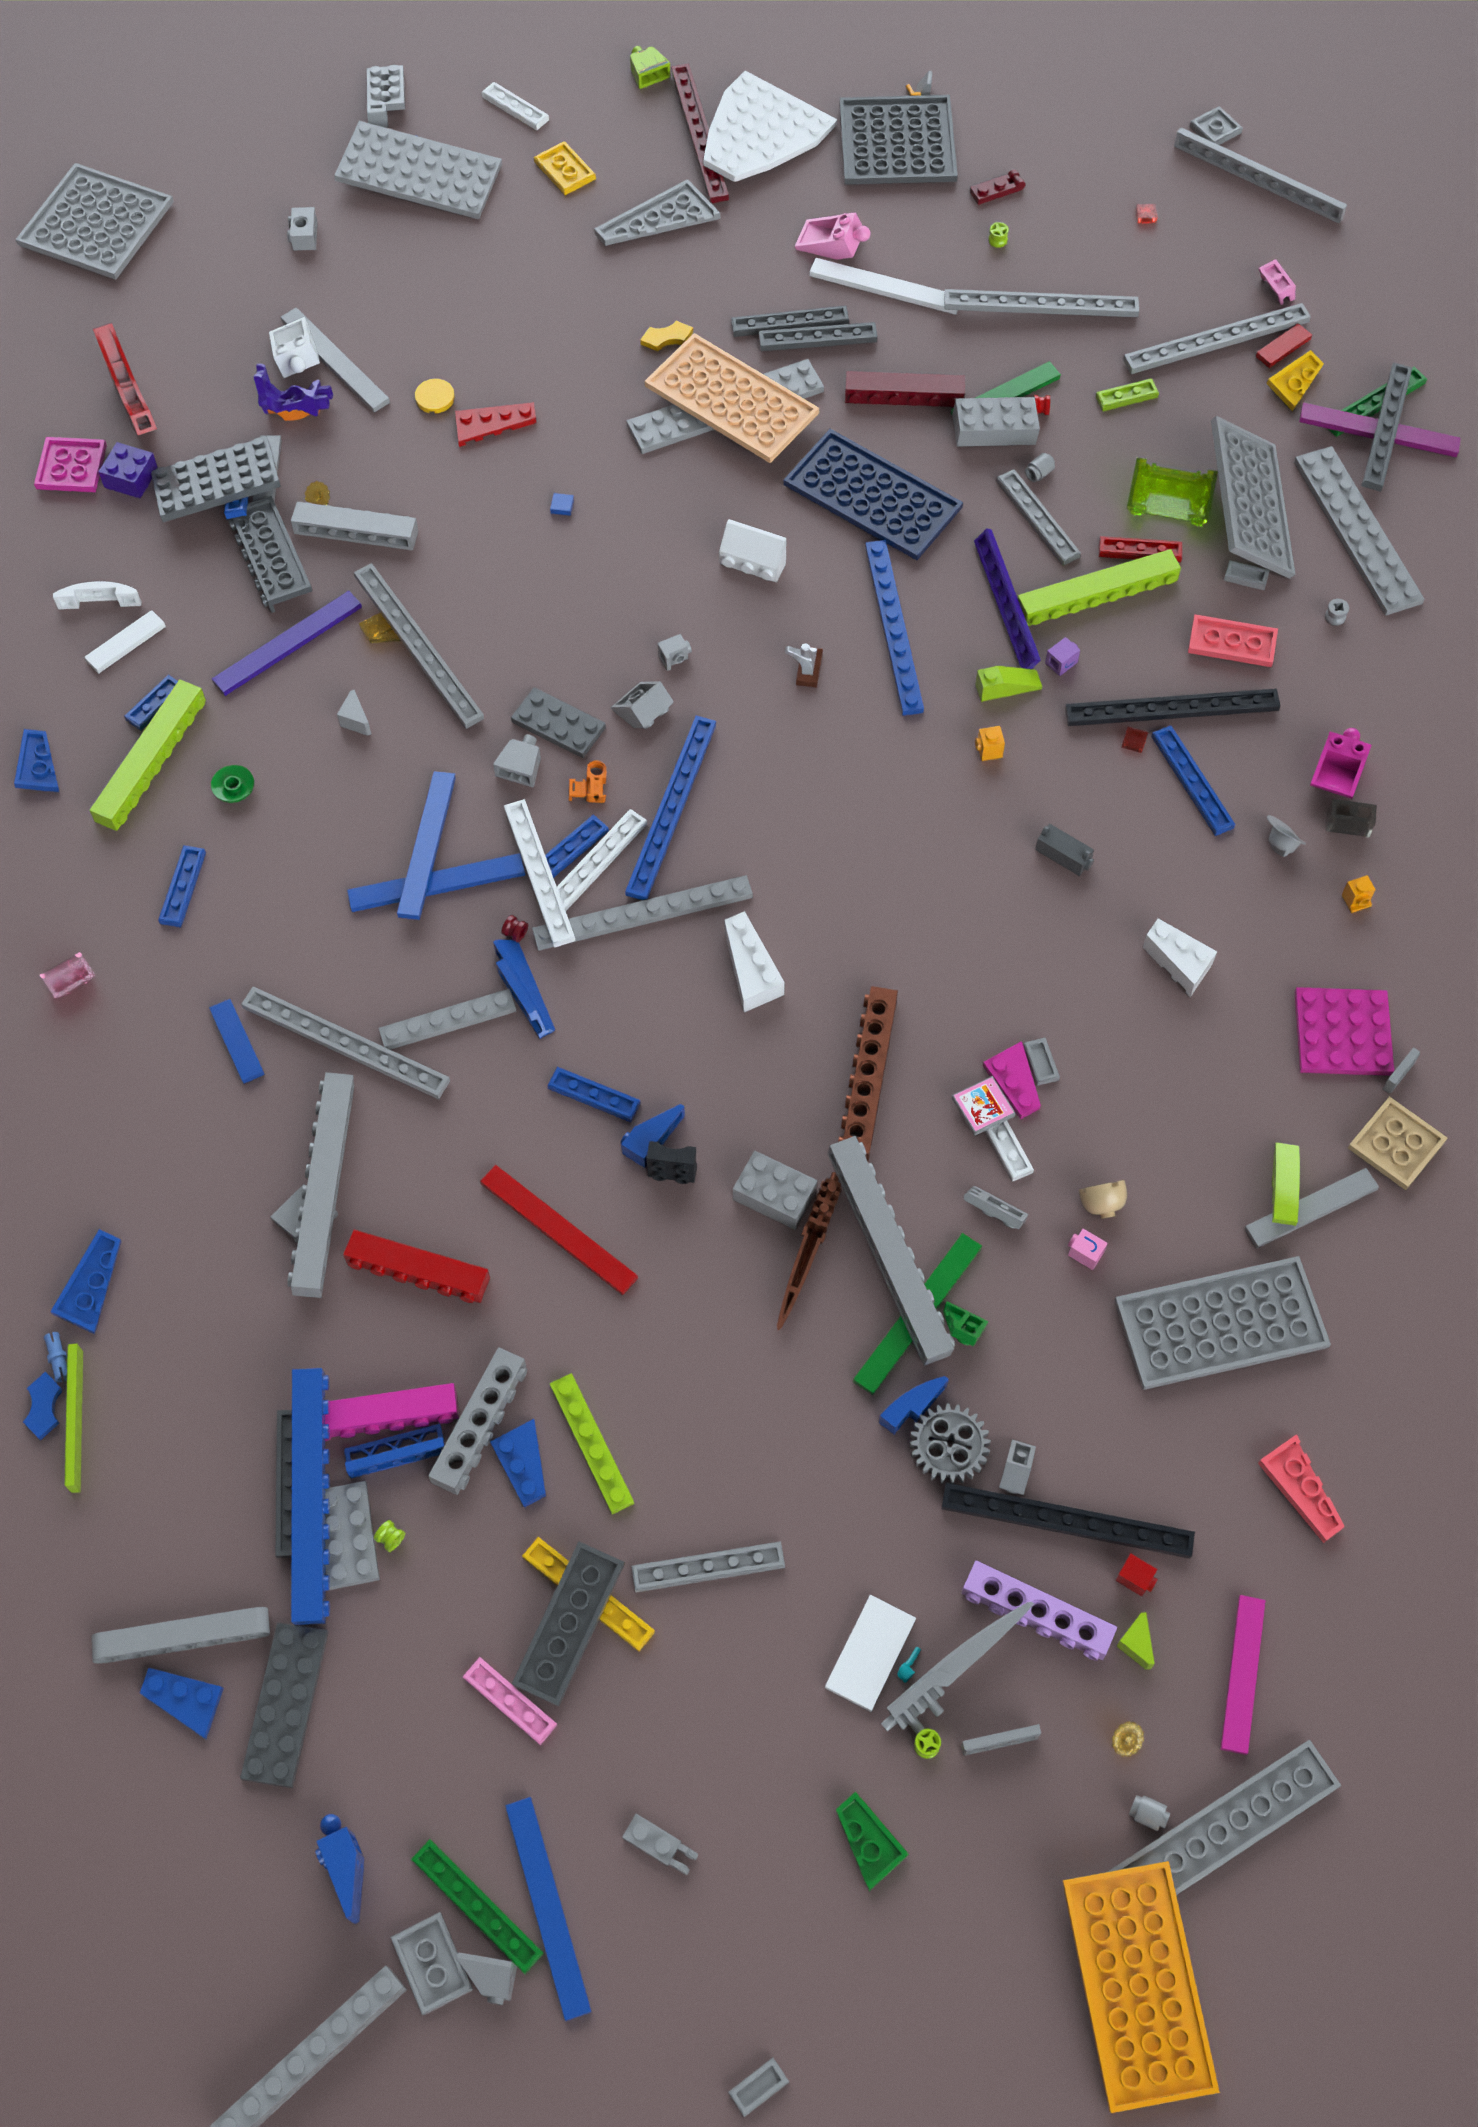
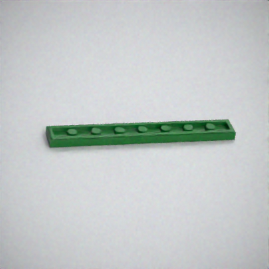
[853,1233,982,1396]

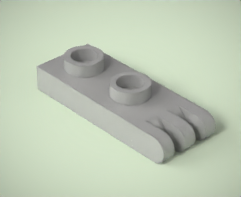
[964,1186,1029,1230]

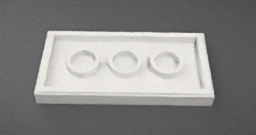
[825,1595,916,1712]

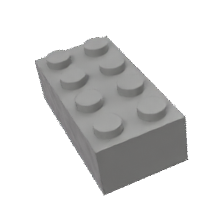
[952,397,1040,446]

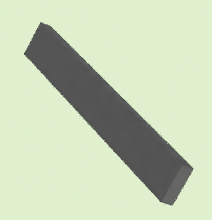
[1361,362,1412,492]

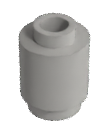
[1025,453,1055,482]
[1129,1795,1170,1831]

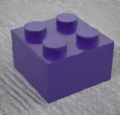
[99,442,158,498]

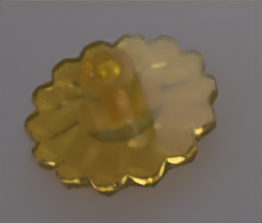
[305,481,330,505]
[1112,1721,1145,1757]

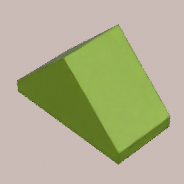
[1117,1612,1155,1670]

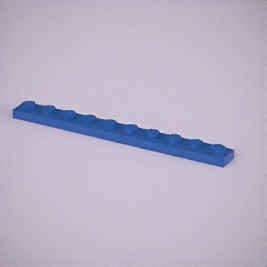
[865,540,924,716]
[625,716,716,901]

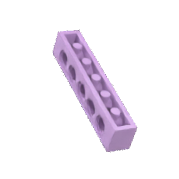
[961,1560,1117,1661]

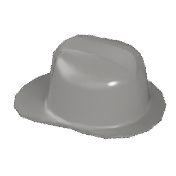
[1267,815,1306,857]

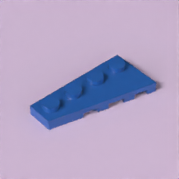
[50,1229,121,1334]

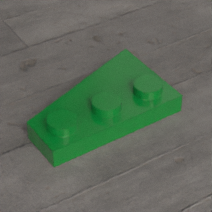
[836,1791,909,1891]

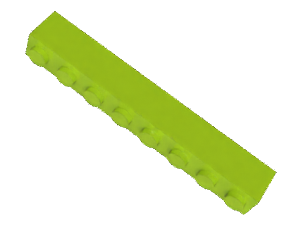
[1018,549,1181,626]
[89,679,206,831]

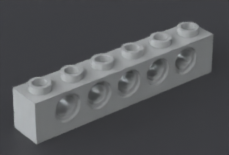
[428,1347,528,1495]

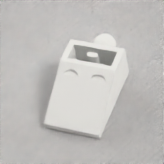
[269,317,320,378]

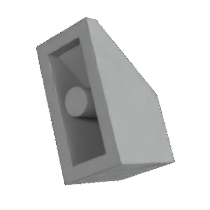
[999,1440,1036,1495]

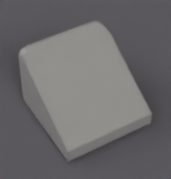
[916,71,932,95]

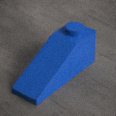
[621,1104,685,1168]

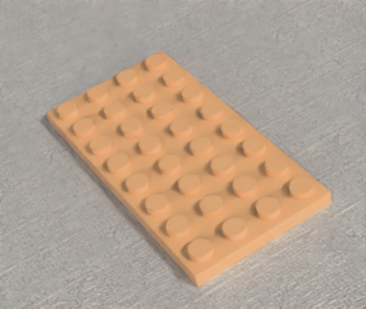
[645,333,819,463]

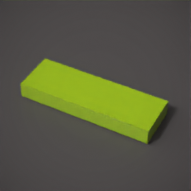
[1096,378,1159,411]

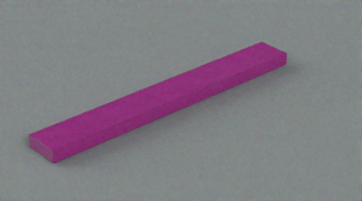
[1299,402,1461,457]

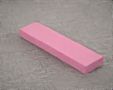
[463,1657,557,1745]

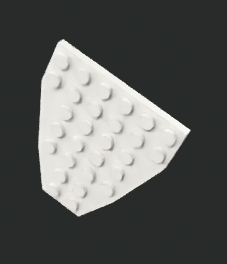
[703,71,837,182]

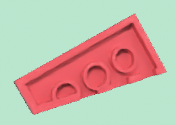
[1258,1434,1345,1543]

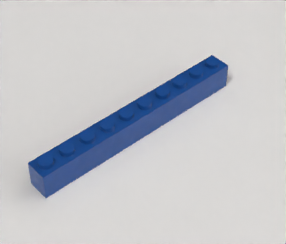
[291,1368,330,1625]

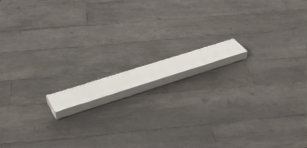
[810,258,958,315]
[504,799,576,948]

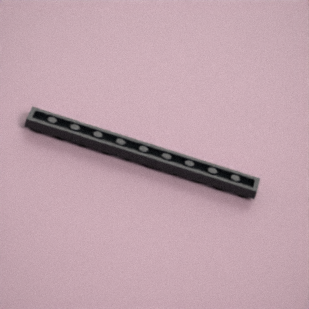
[1065,688,1281,726]
[941,1483,1195,1559]

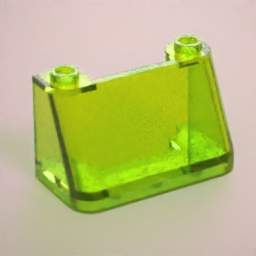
[1127,457,1218,526]

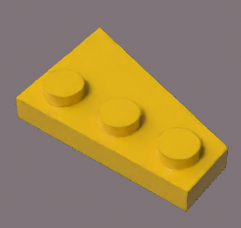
[1266,350,1324,411]

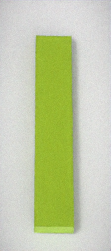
[65,1343,83,1493]

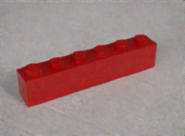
[343,1229,490,1303]

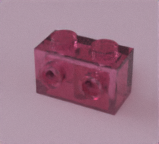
[40,952,95,999]

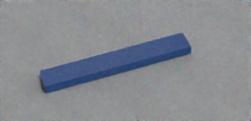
[1151,725,1235,836]

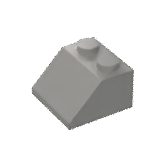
[611,681,674,729]

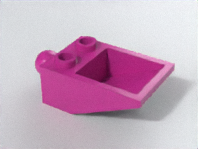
[1310,728,1372,799]

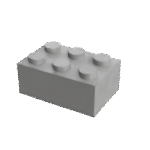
[733,1150,818,1230]

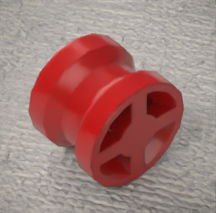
[1033,395,1050,416]

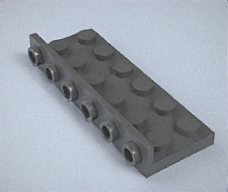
[228,496,312,613]

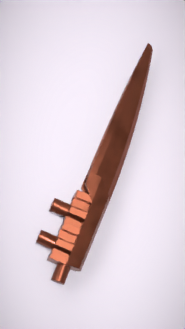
[777,1172,842,1330]

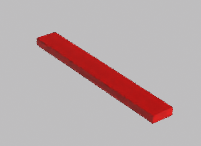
[480,1164,638,1296]

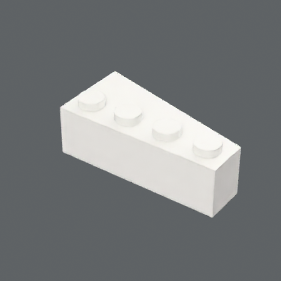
[724,911,785,1012]

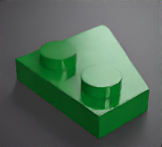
[943,1301,989,1347]

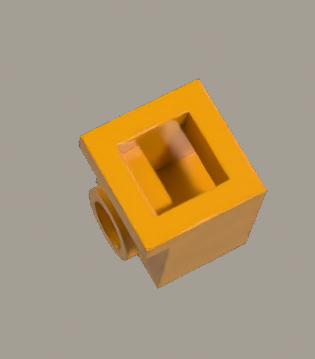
[1342,875,1376,913]

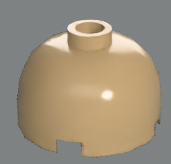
[1079,1180,1127,1219]

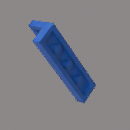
[344,1424,445,1479]

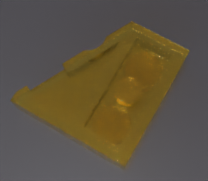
[359,613,401,643]

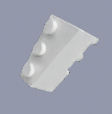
[1143,919,1217,997]

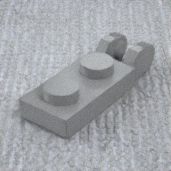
[622,1814,698,1875]

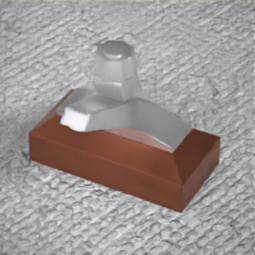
[785,643,823,688]

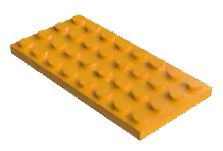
[1062,1861,1220,2113]

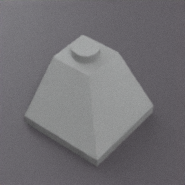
[457,1952,517,2005]

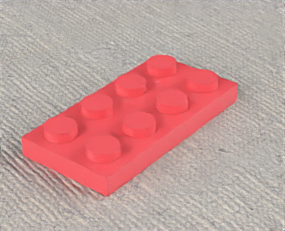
[1188,614,1278,667]

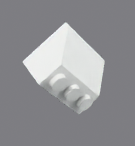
[719,519,786,583]

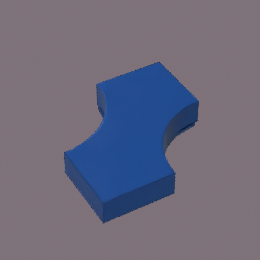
[23,1372,63,1441]

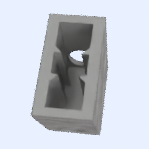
[493,734,541,787]

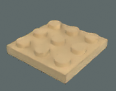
[1348,1096,1448,1190]

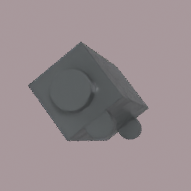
[1035,823,1094,876]

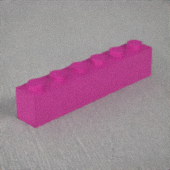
[325,1383,459,1441]

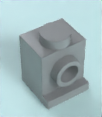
[658,634,692,671]

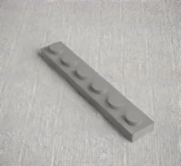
[379,989,516,1050]

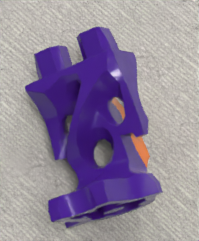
[253,363,333,421]

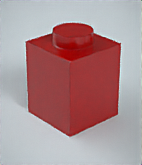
[1115,1553,1158,1597]

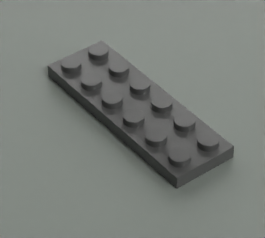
[512,1541,625,1707]
[240,1623,329,1788]

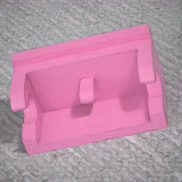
[1259,259,1295,305]

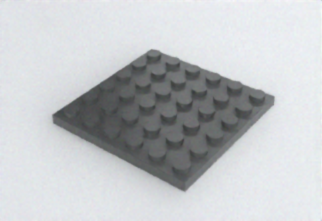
[839,95,958,185]

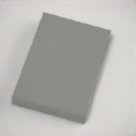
[391,1912,473,2016]

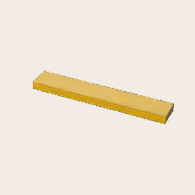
[522,1537,655,1652]

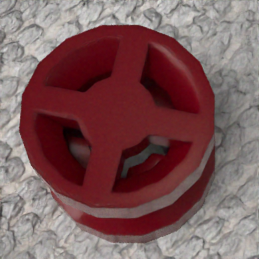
[501,915,529,942]

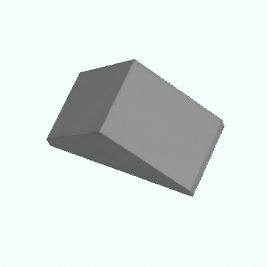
[337,690,371,736]

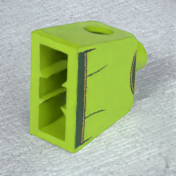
[630,46,670,89]

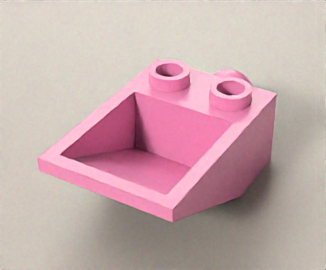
[795,213,870,260]

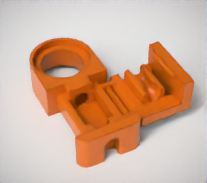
[569,760,606,803]

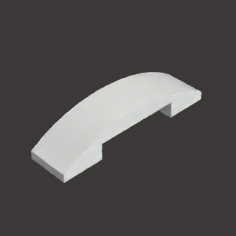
[53,581,141,609]

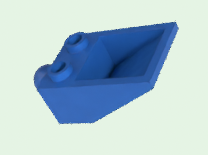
[315,1814,364,1924]

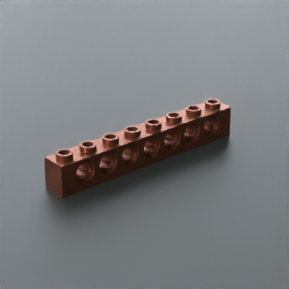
[838,986,898,1161]

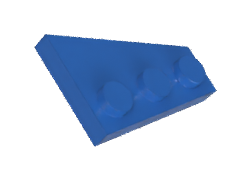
[14,729,59,792]
[490,1419,546,1508]
[140,1668,223,1739]

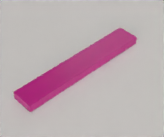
[1220,1595,1266,1755]

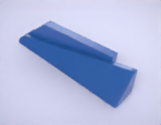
[493,940,555,1039]

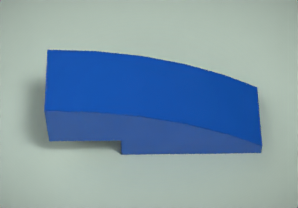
[879,1376,949,1435]

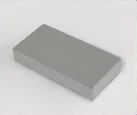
[1224,560,1270,590]
[1023,1038,1060,1086]
[1383,1047,1420,1094]
[728,2058,789,2117]

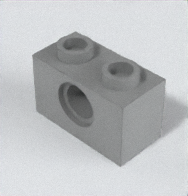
[287,207,318,250]

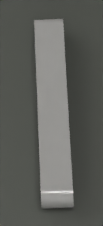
[91,1607,270,1663]

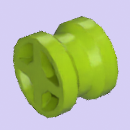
[988,222,1009,248]
[373,1520,406,1552]
[914,1729,941,1759]

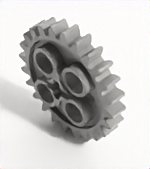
[910,1403,991,1484]

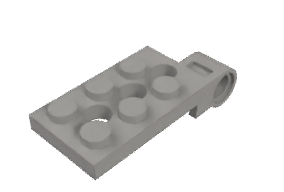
[367,65,405,128]

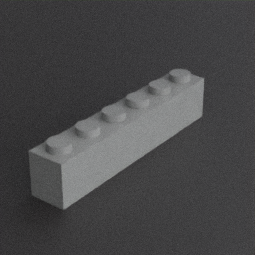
[291,502,418,550]

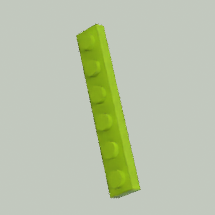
[550,1373,634,1514]

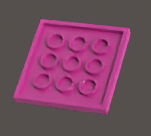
[1295,987,1394,1076]

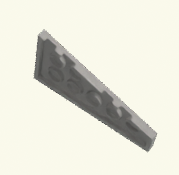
[594,179,721,246]

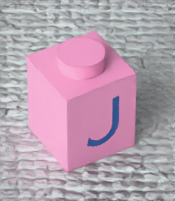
[1068,1229,1108,1270]

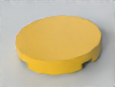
[415,379,455,414]

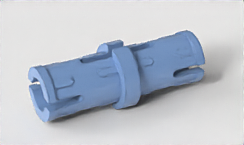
[44,1332,67,1382]

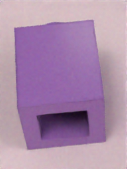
[1045,637,1080,676]

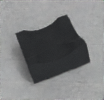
[646,1141,697,1184]

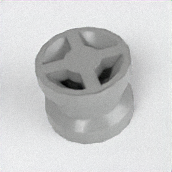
[1325,598,1349,626]

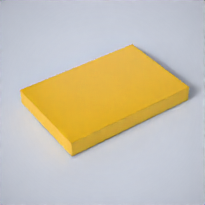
[534,141,596,195]

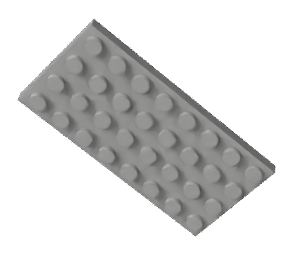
[334,121,502,219]
[1211,416,1295,579]
[1114,1256,1331,1390]

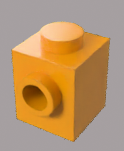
[975,726,1005,761]

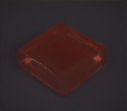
[1136,204,1158,224]
[1121,726,1148,753]

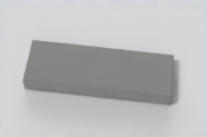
[961,1724,1041,1756]

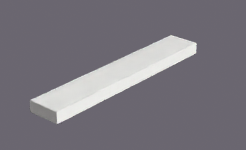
[557,809,647,911]

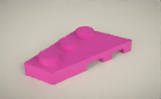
[983,1041,1041,1120]

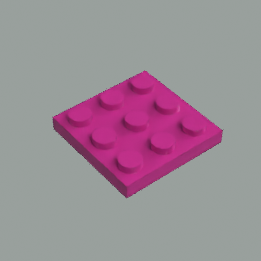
[34,437,107,492]

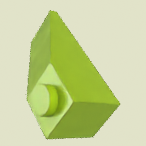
[975,666,1042,702]

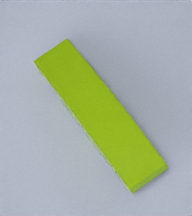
[1272,1143,1300,1226]

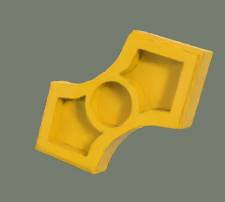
[640,321,693,352]

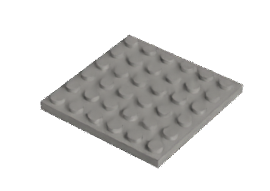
[16,163,174,280]

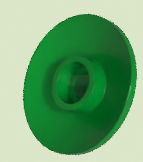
[211,765,254,803]

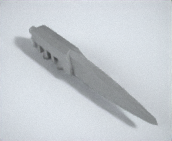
[881,1602,1034,1734]

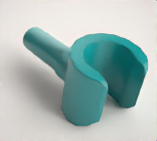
[897,1647,921,1683]

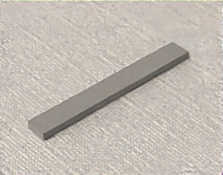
[281,308,390,413]

